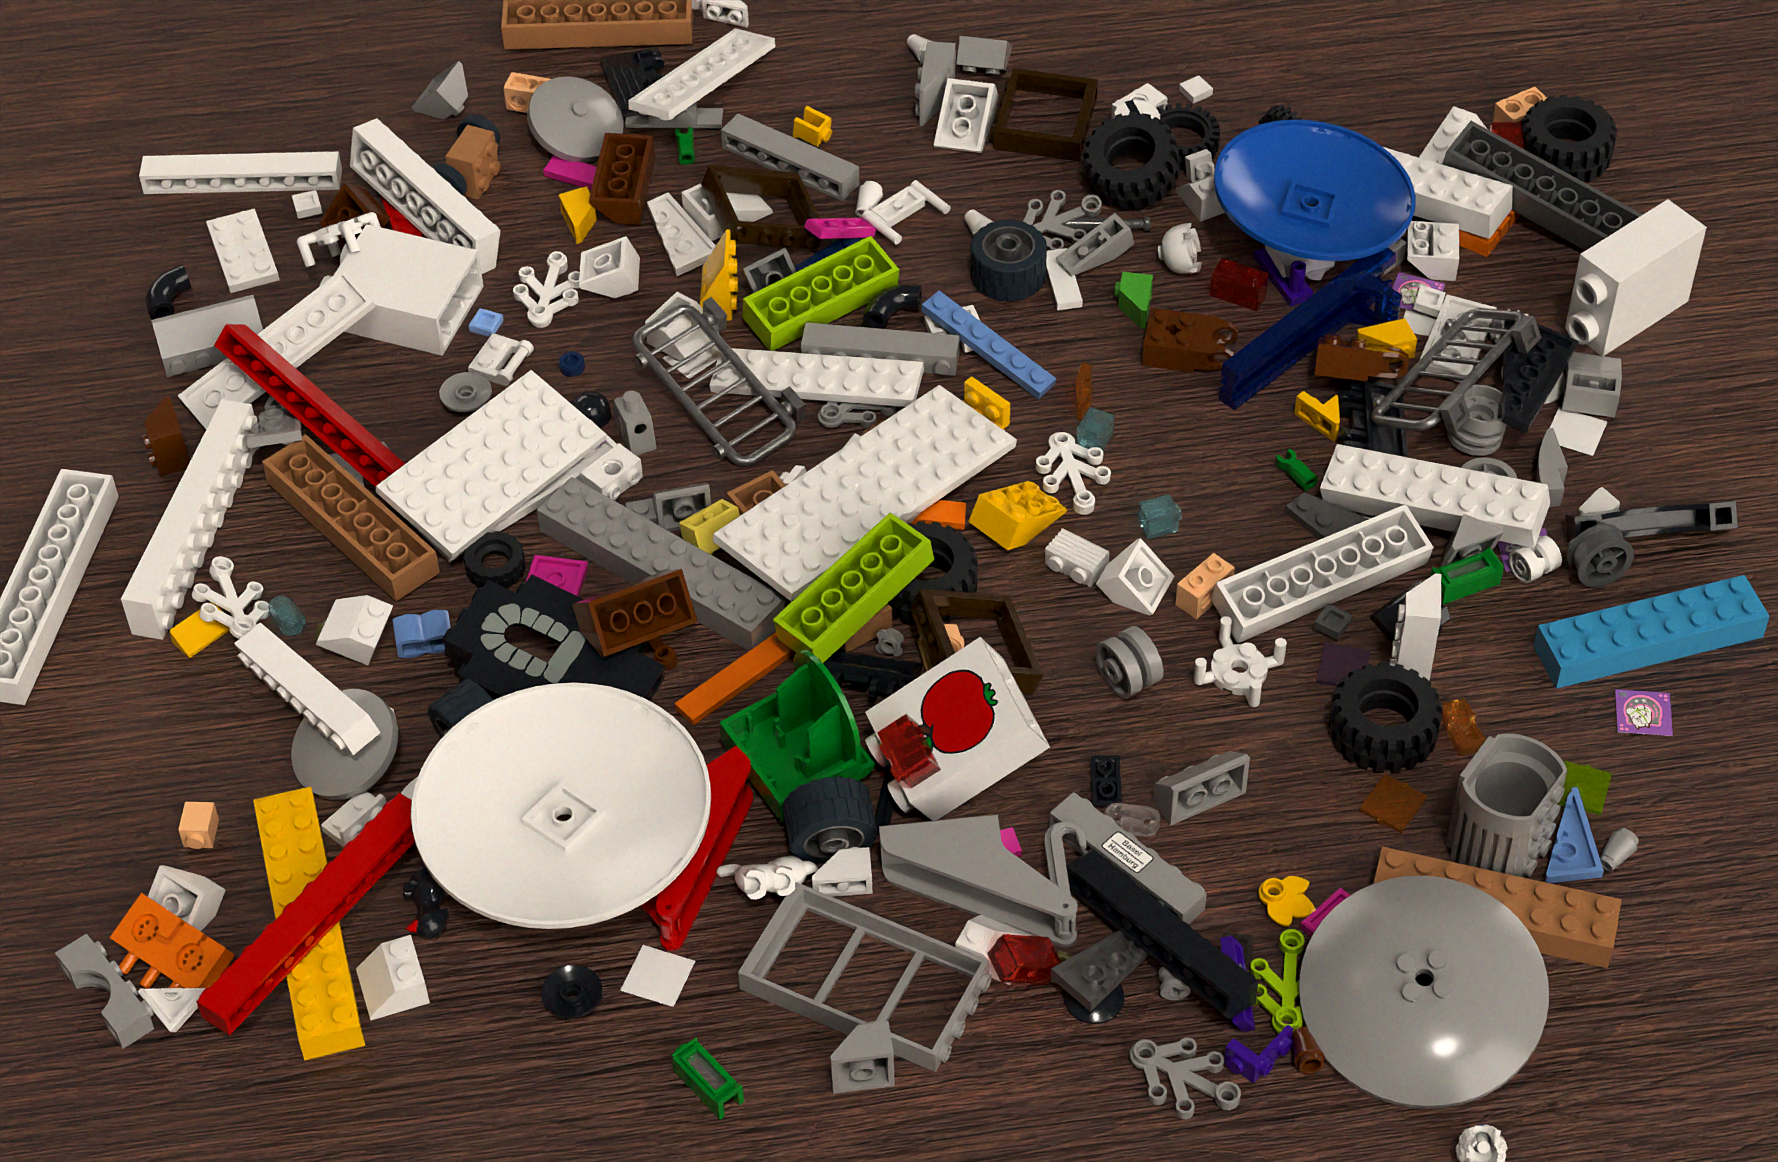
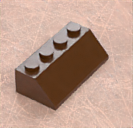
[589,133,655,225]
[572,569,698,657]

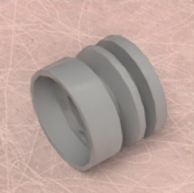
[1447,385,1507,456]

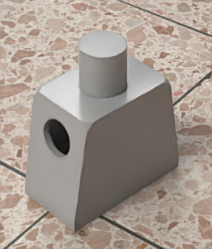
[614,391,657,456]

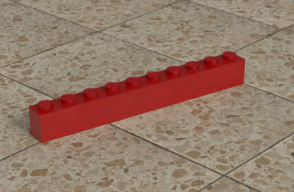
[214,324,405,487]
[196,793,415,1036]

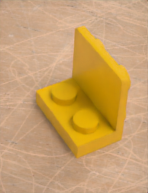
[963,376,1010,429]

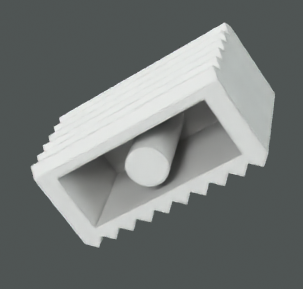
[1045,528,1110,587]

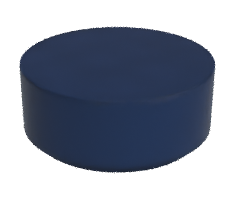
[558,352,585,377]

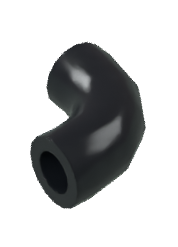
[146,264,191,320]
[863,284,922,329]

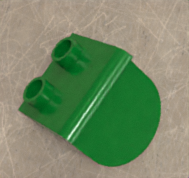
[719,650,875,823]

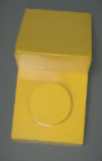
[1294,391,1340,442]

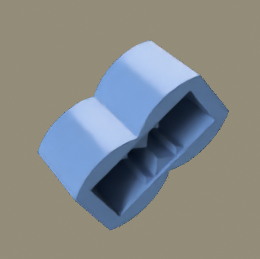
[392,610,451,658]

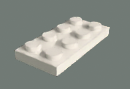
[206,208,279,293]
[1420,295,1496,382]

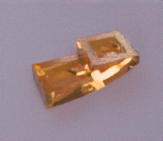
[1075,362,1092,421]
[1442,698,1486,756]

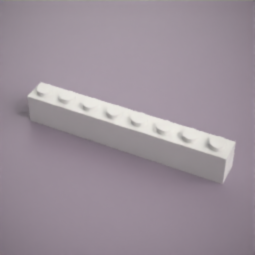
[139,152,342,194]
[234,623,381,755]

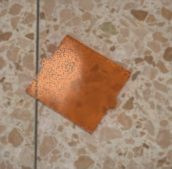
[1359,774,1427,833]

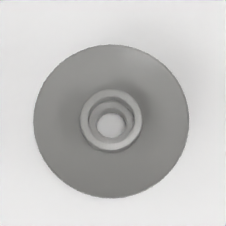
[439,372,492,412]

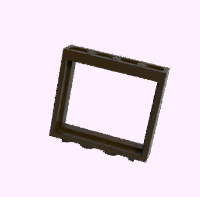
[990,68,1098,162]
[701,165,822,249]
[910,589,1043,694]

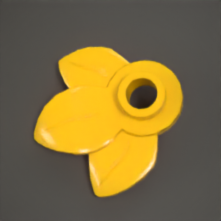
[1258,876,1315,927]

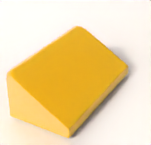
[169,602,229,658]

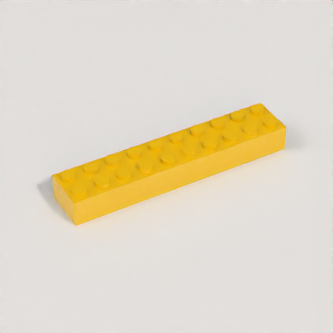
[253,786,365,1060]

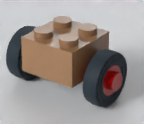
[430,115,500,200]

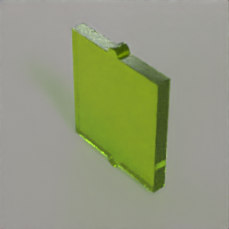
[1558,761,1612,816]

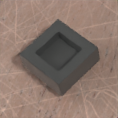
[1314,603,1353,640]

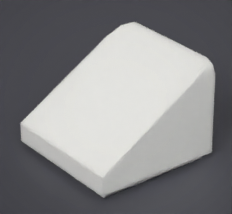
[1578,487,1620,513]

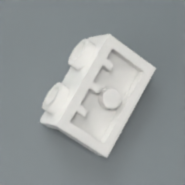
[321,791,386,847]

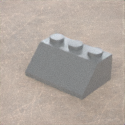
[1153,751,1250,826]

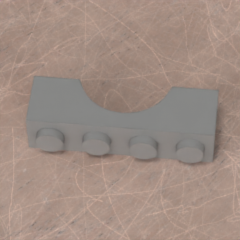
[55,933,155,1049]

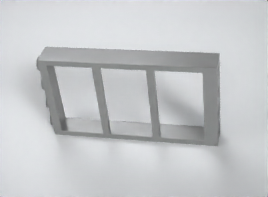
[738,882,992,1072]

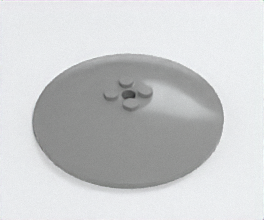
[1299,876,1549,1109]

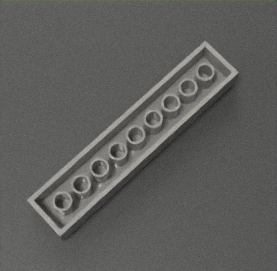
[537,477,786,651]

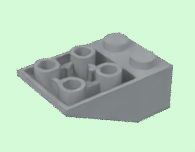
[915,41,956,126]
[1562,352,1622,418]

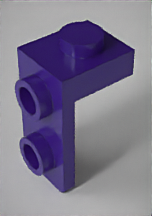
[1224,1025,1294,1084]

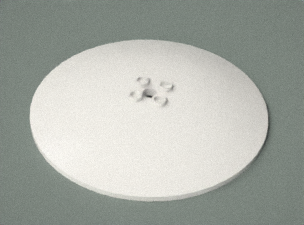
[411,683,711,929]

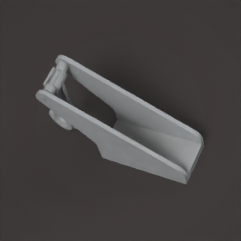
[879,815,1087,948]

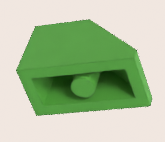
[1114,272,1153,329]

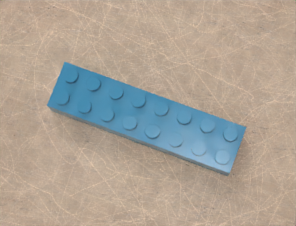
[1533,575,1770,689]

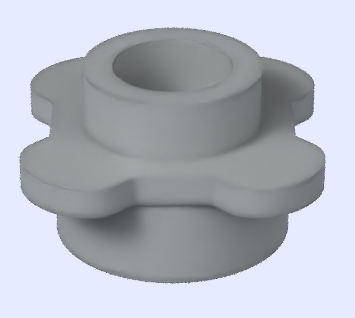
[875,628,904,656]

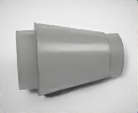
[1600,828,1639,872]

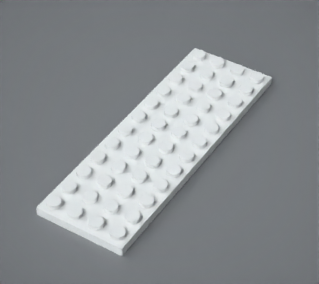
[713,385,1017,601]

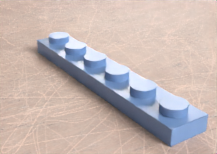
[921,291,1056,399]

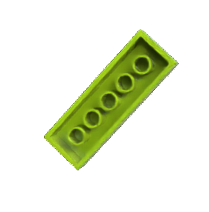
[742,236,900,351]
[773,512,934,663]

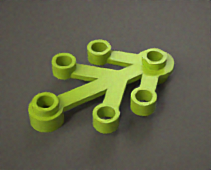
[1250,929,1304,1033]

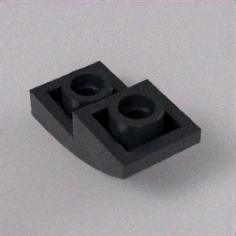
[1090,755,1122,807]

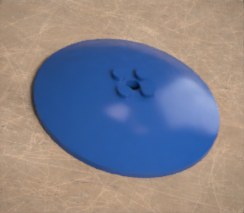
[1213,120,1416,261]

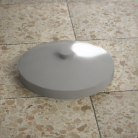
[527,77,624,163]
[291,689,398,800]

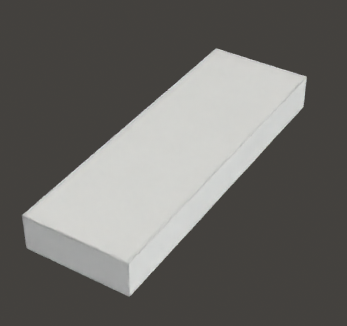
[1046,248,1083,310]

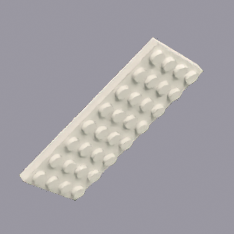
[376,370,606,559]

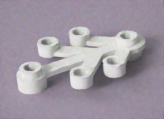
[513,251,580,328]
[1035,432,1111,515]
[192,556,271,639]

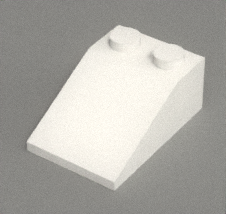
[934,78,999,153]

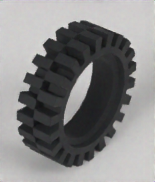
[1145,103,1220,170]

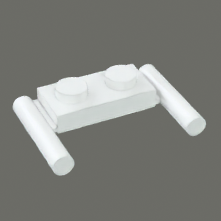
[862,180,951,244]

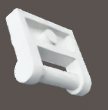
[468,333,534,386]

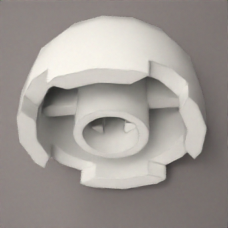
[1158,223,1202,274]

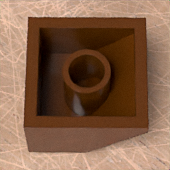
[319,183,390,249]
[142,396,190,477]

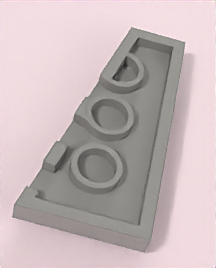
[247,395,302,448]

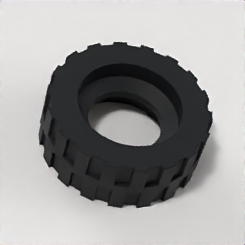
[463,531,526,589]

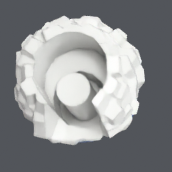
[1456,1125,1507,1162]

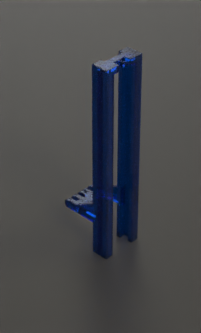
[1219,248,1402,411]

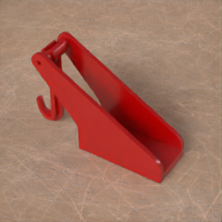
[640,745,754,951]

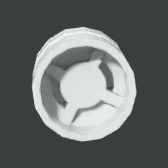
[1509,536,1562,583]

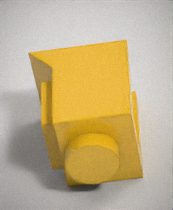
[793,106,832,147]

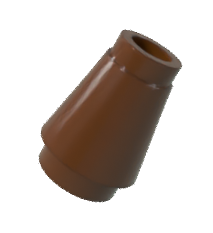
[1292,1027,1325,1074]

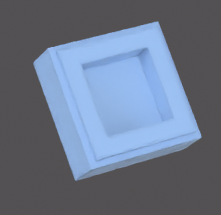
[468,308,504,337]

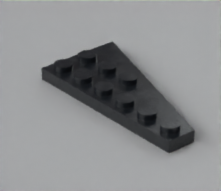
[1502,321,1579,433]

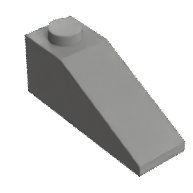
[1056,213,1134,276]

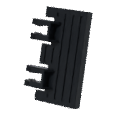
[600,48,667,117]
[1336,379,1408,458]
[823,650,923,698]

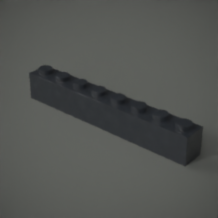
[1066,850,1258,1019]

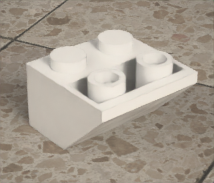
[1407,221,1459,281]
[645,292,719,365]

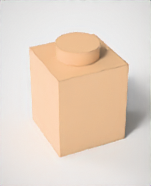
[178,802,219,849]

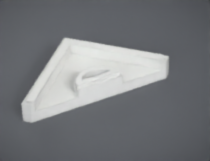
[138,988,206,1032]

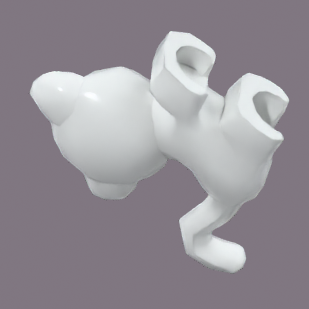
[716,856,818,899]

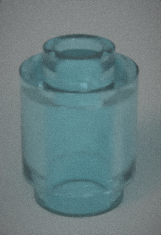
[268,595,306,636]

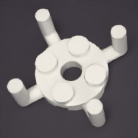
[297,212,381,267]
[1194,616,1287,707]

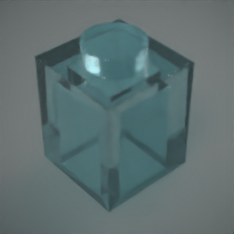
[1077,407,1114,451]
[1138,494,1182,539]

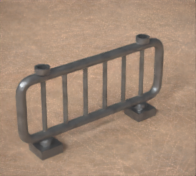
[632,297,806,467]
[1371,308,1541,432]

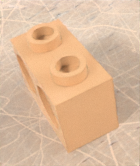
[503,72,551,113]
[1493,87,1547,138]
[1176,553,1235,620]

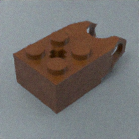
[1142,308,1239,373]
[1314,334,1409,381]

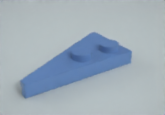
[1545,787,1604,883]

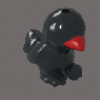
[402,868,449,939]

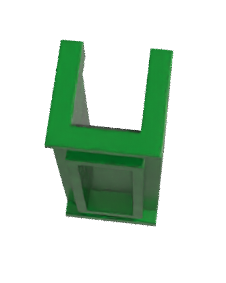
[1430,547,1504,605]
[672,1037,744,1120]

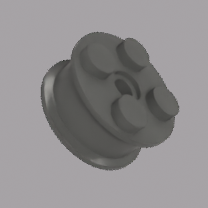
[1566,522,1634,587]

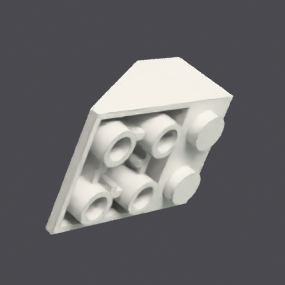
[682,184,773,241]

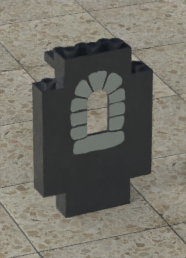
[443,574,665,701]

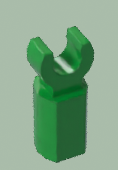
[675,127,695,165]
[1275,449,1318,491]

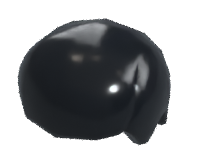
[571,391,612,428]

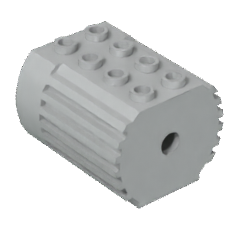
[1446,734,1567,878]

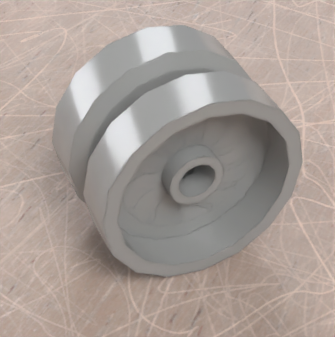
[1095,626,1164,699]

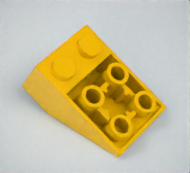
[700,230,739,321]
[968,481,1067,550]

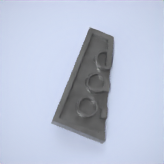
[1051,931,1149,1012]

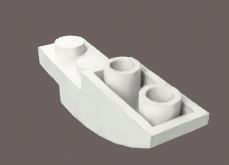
[692,0,749,27]

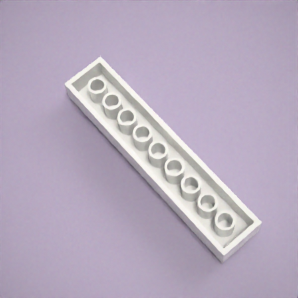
[121,400,260,640]
[0,469,119,705]

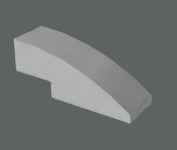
[1535,428,1568,507]

